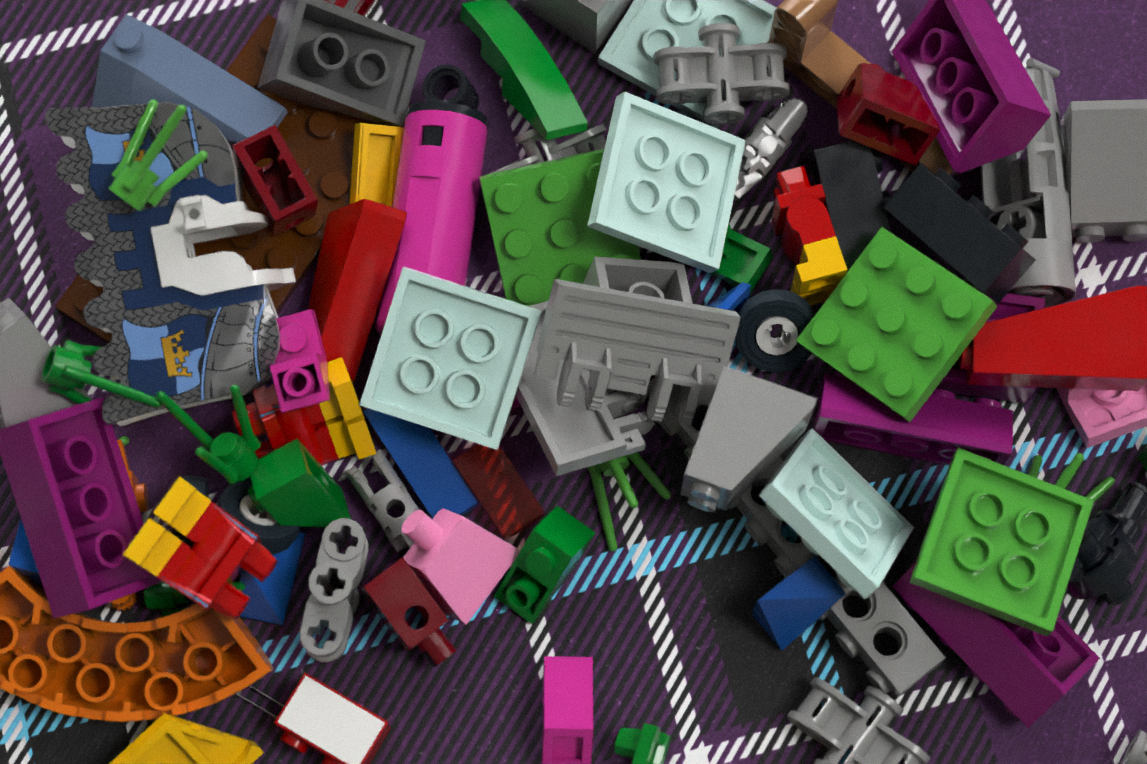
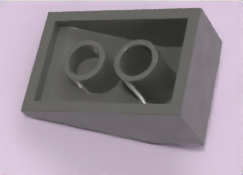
[257,0,426,127]

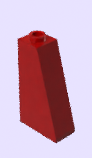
[307,198,407,382]
[958,285,1147,391]

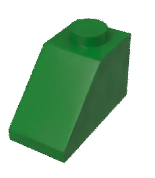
[248,439,351,527]

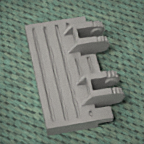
[533,279,741,426]
[516,301,655,476]

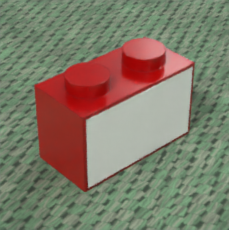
[274,673,391,764]

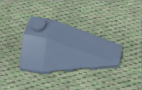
[92,14,288,145]

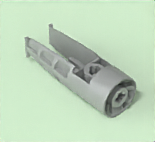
[981,58,1076,308]

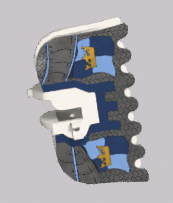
[45,102,296,426]

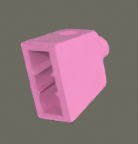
[402,508,520,625]

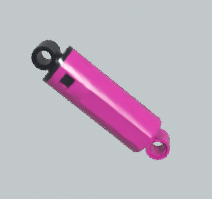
[375,64,489,336]

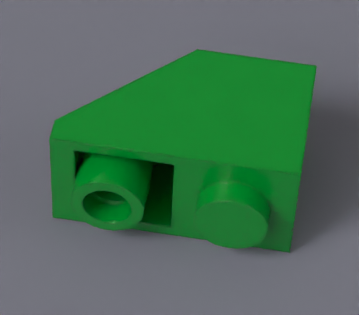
[494,506,596,624]

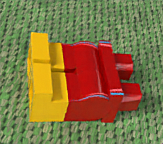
[771,166,847,306]
[232,357,377,466]
[123,477,278,620]

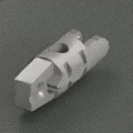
[733,98,808,200]
[345,449,419,553]

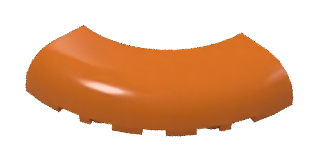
[0,566,273,722]

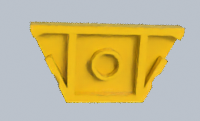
[109,713,264,764]

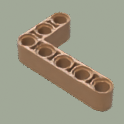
[768,0,953,175]

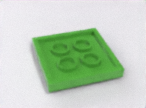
[479,148,641,306]
[796,227,997,422]
[910,448,1094,636]

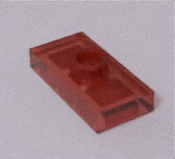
[453,444,545,541]

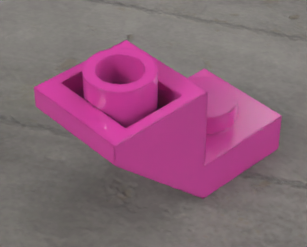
[270,309,330,413]
[542,656,593,764]

